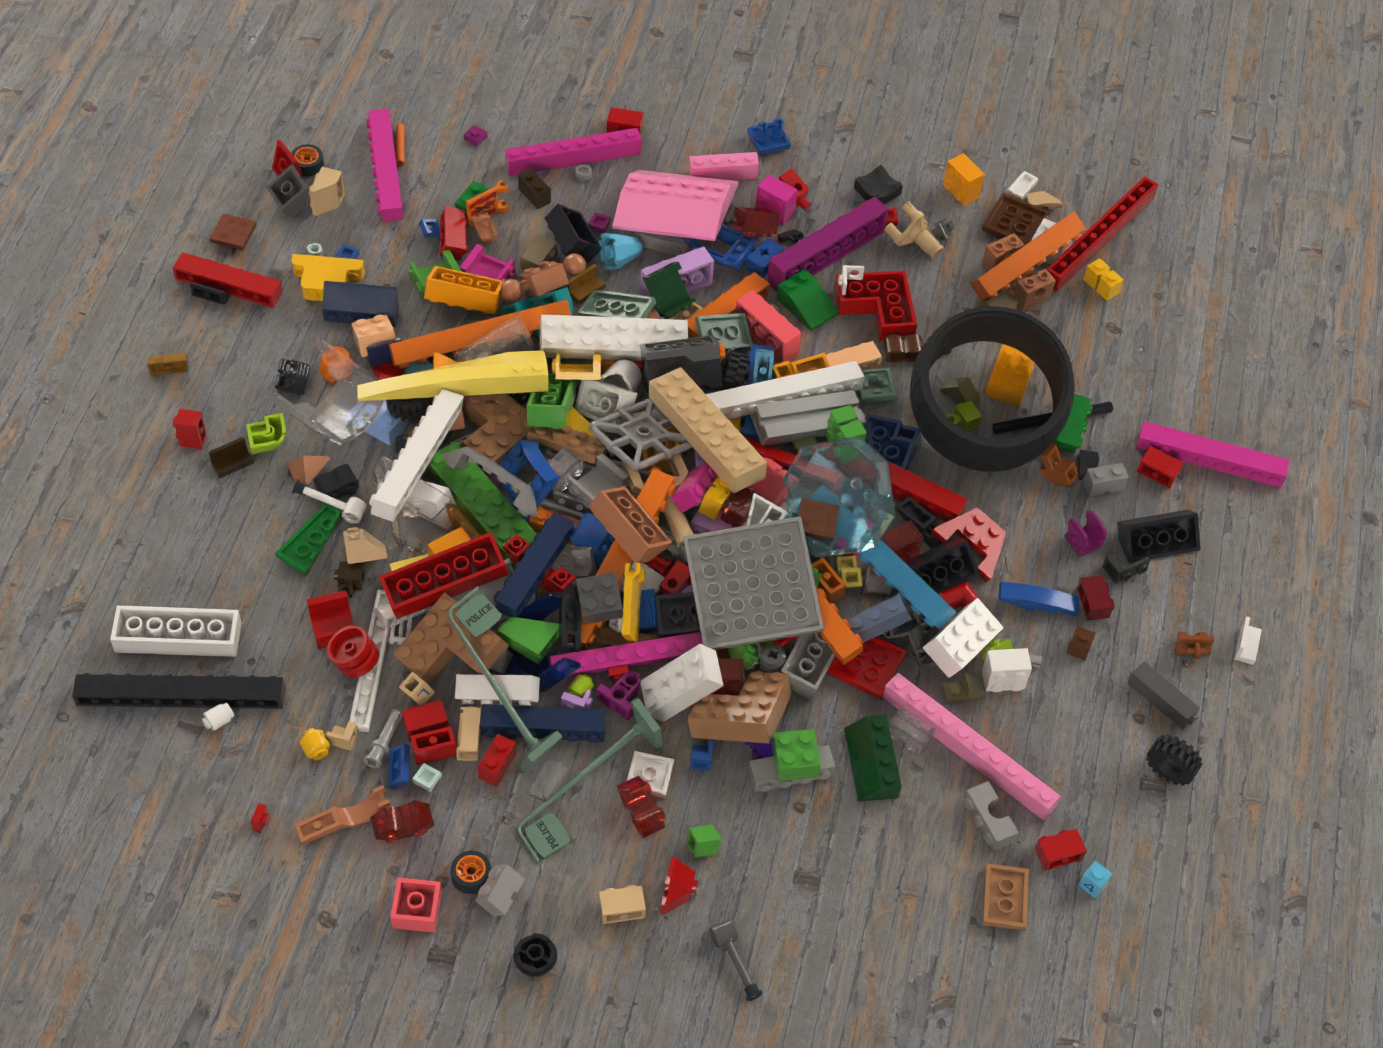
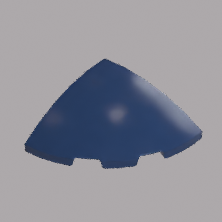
[864,414,921,470]

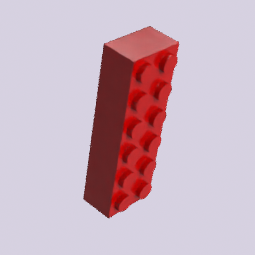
[379,532,508,620]

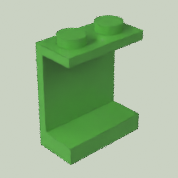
[408,250,462,298]

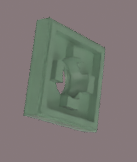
[857,367,897,403]

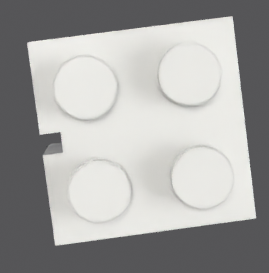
[982,648,1032,692]

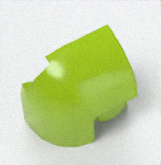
[246,413,286,455]

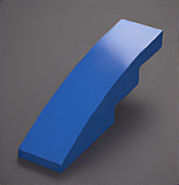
[999,582,1079,616]

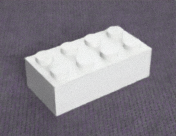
[923,598,1004,678]
[640,644,724,722]

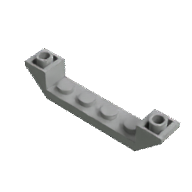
[441,447,538,517]

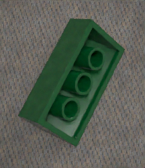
[844,714,902,802]

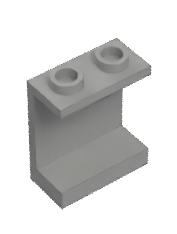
[568,453,629,508]

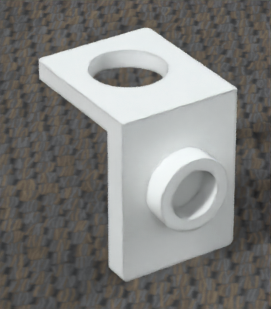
[838,265,864,295]

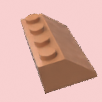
[589,486,672,564]

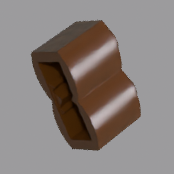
[884,334,923,362]

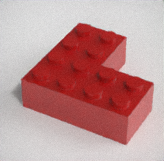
[834,271,917,341]

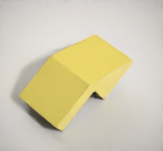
[836,556,863,588]

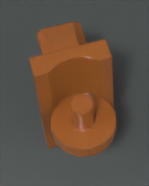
[1175,632,1214,659]

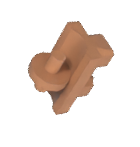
[471,212,498,245]

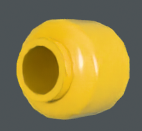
[300,728,331,760]

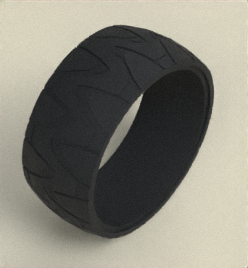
[910,306,1075,472]

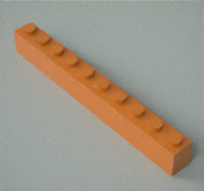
[388,300,571,369]
[568,468,676,650]

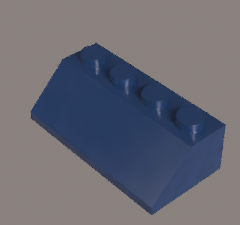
[322,281,399,327]

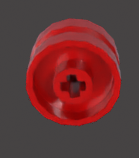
[327,626,380,678]

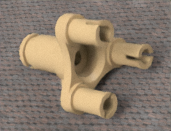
[884,201,944,260]

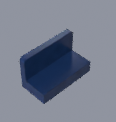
[365,338,403,367]

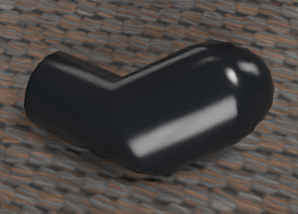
[777,229,804,243]

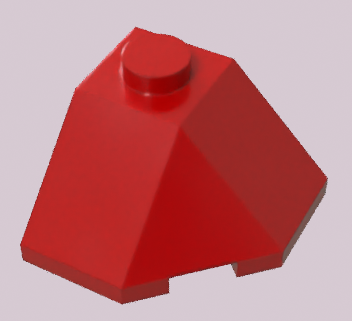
[660,857,698,914]

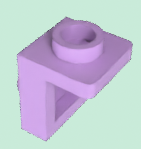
[561,689,593,709]

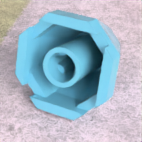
[598,233,643,270]

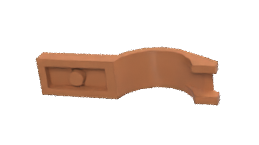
[294,785,391,845]

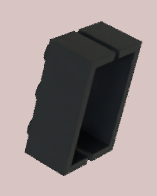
[545,203,602,263]

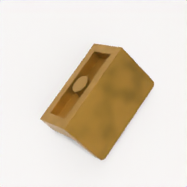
[567,264,606,305]
[147,352,188,376]

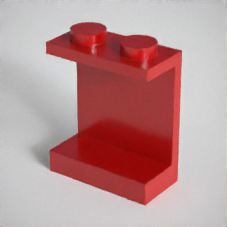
[306,590,354,649]

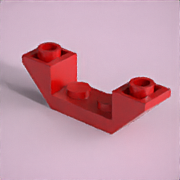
[503,534,576,592]

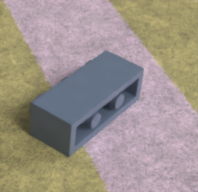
[846,594,912,642]

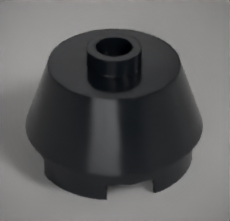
[513,933,557,977]

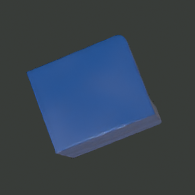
[690,739,714,770]

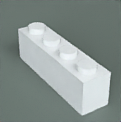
[455,674,540,706]

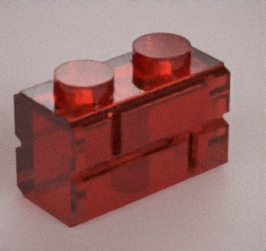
[720,487,760,528]

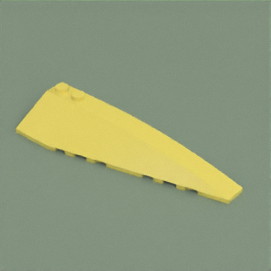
[357,350,548,401]

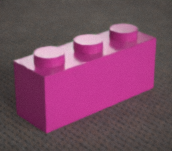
[671,463,718,512]

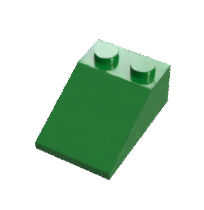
[776,269,838,331]

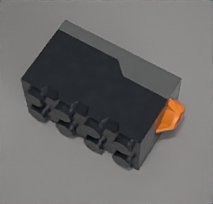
[640,335,725,395]

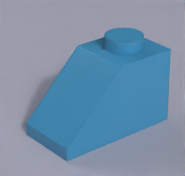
[752,349,774,384]

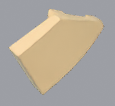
[1027,191,1063,210]

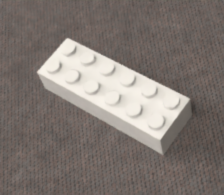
[110,605,242,657]

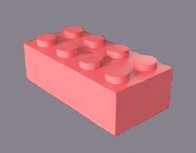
[735,290,801,363]

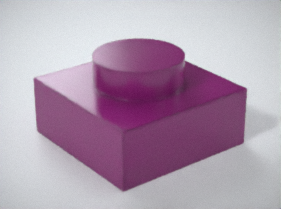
[464,125,488,146]
[588,212,611,233]

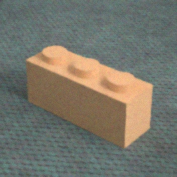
[826,341,882,370]

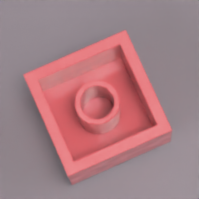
[390,878,442,933]

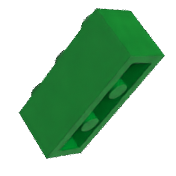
[1054,393,1093,454]

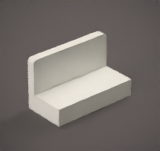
[1234,616,1262,665]

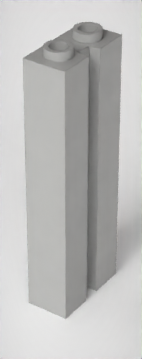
[750,390,866,446]

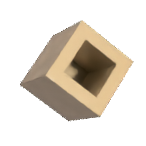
[399,672,435,706]

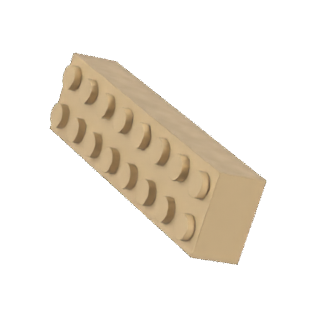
[649,367,767,493]

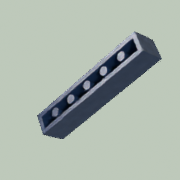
[494,512,575,618]
[480,704,605,743]

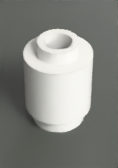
[202,703,234,731]

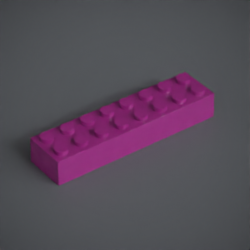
[767,197,889,292]

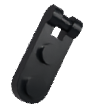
[558,595,581,652]

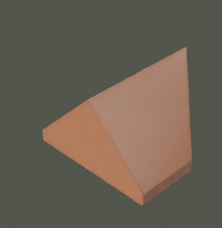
[287,456,330,486]

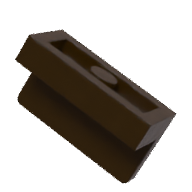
[208,437,254,479]

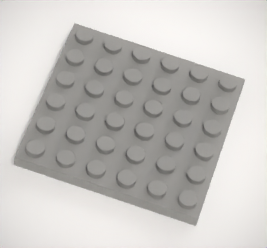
[683,516,824,650]

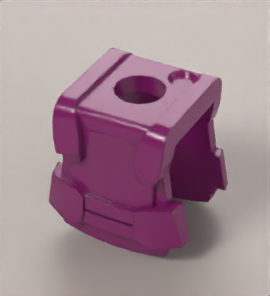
[1064,510,1107,557]

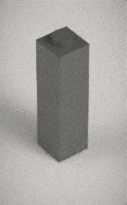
[1128,661,1200,729]

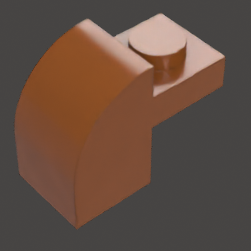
[1040,444,1079,487]

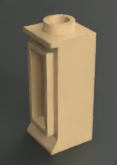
[456,706,481,761]

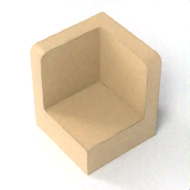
[326,721,358,751]

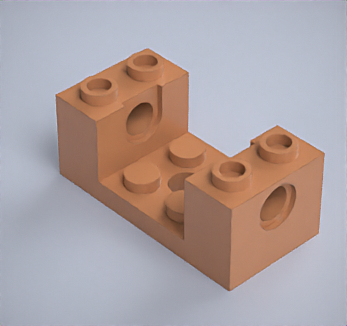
[981,233,1056,311]

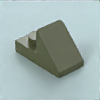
[942,673,986,704]

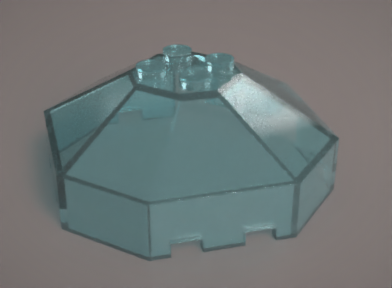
[783,438,895,557]

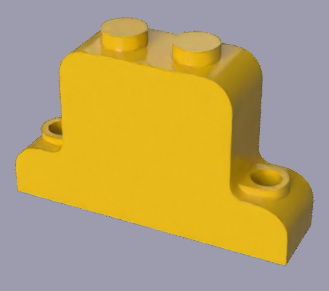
[291,254,365,301]

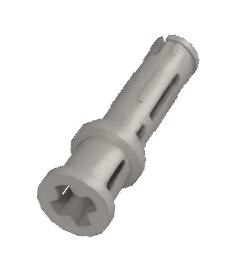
[363,709,402,769]

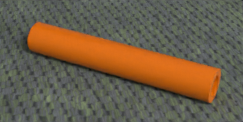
[396,123,405,166]

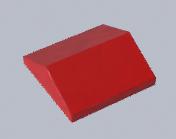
[272,140,302,176]

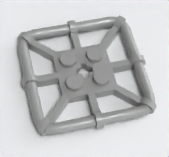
[589,398,692,471]

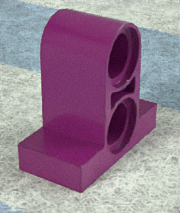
[596,671,640,721]

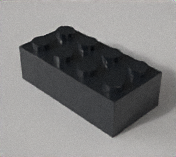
[655,592,700,638]

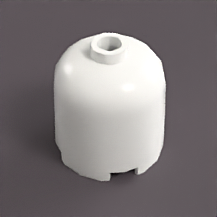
[600,359,642,392]

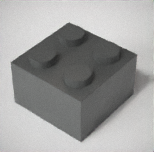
[576,572,623,625]

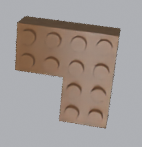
[462,393,534,477]
[393,592,509,684]
[688,671,792,744]

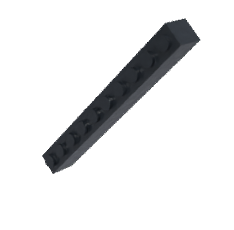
[72,673,285,709]

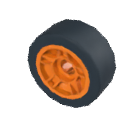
[291,144,324,177]
[450,850,491,894]

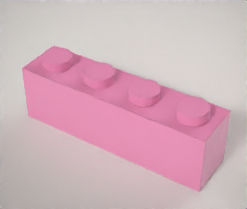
[688,152,759,180]

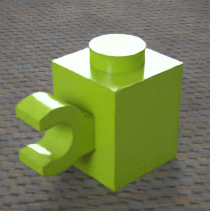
[946,401,983,431]

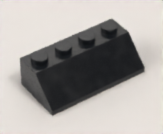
[1117,510,1201,563]
[905,536,980,602]

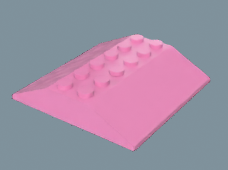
[612,170,738,241]

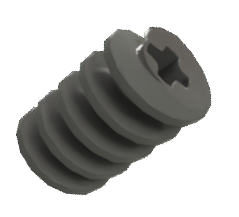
[759,645,786,673]

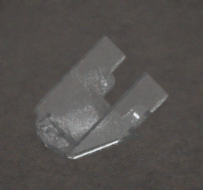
[273,337,384,445]
[372,456,451,555]

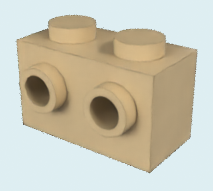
[599,885,646,924]

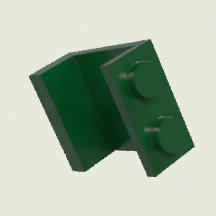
[642,262,696,318]

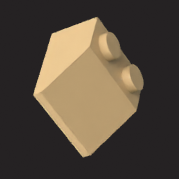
[343,527,387,564]

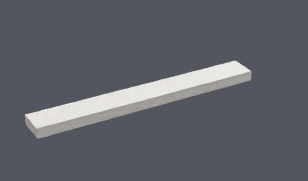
[349,590,391,732]

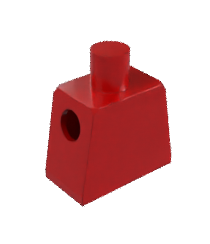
[779,168,812,211]
[659,560,692,595]

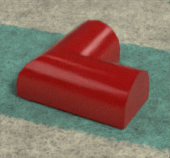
[938,581,986,609]

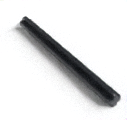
[992,402,1113,434]

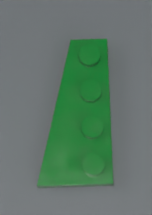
[275,503,342,576]

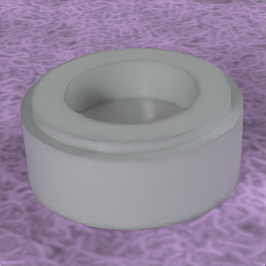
[575,164,592,181]

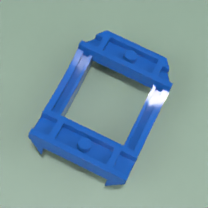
[681,223,759,271]
[499,440,561,521]

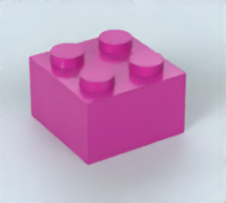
[755,174,798,225]

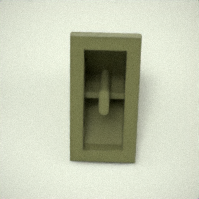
[940,377,980,405]

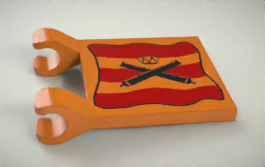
[466,180,510,227]

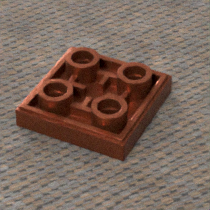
[209,213,257,250]
[798,498,840,542]

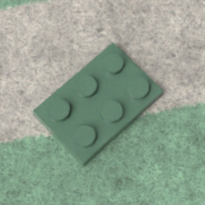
[695,313,753,351]

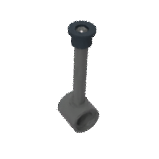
[709,919,763,1001]

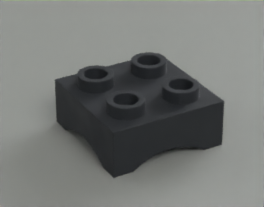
[854,165,903,204]

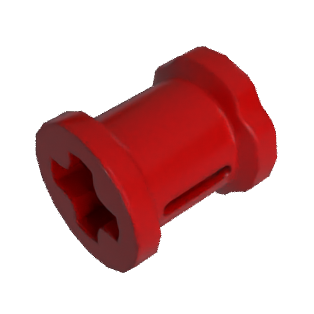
[647,554,673,577]

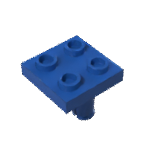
[747,118,791,156]

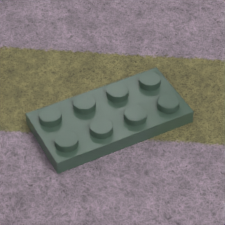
[577,290,656,318]

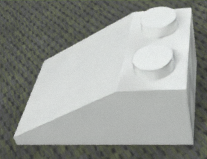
[575,380,638,425]

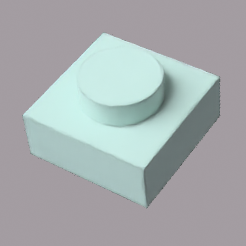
[412,763,442,792]

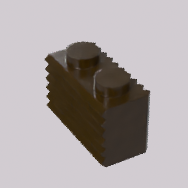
[518,168,551,209]

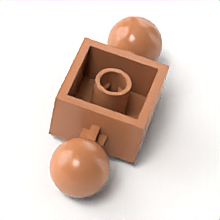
[501,253,586,302]

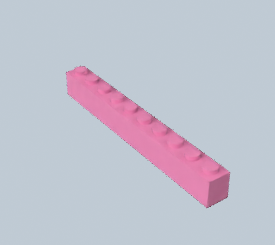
[883,673,1060,821]

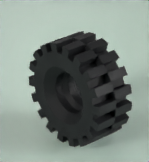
[717,350,749,392]
[386,373,433,422]
[1146,735,1202,786]

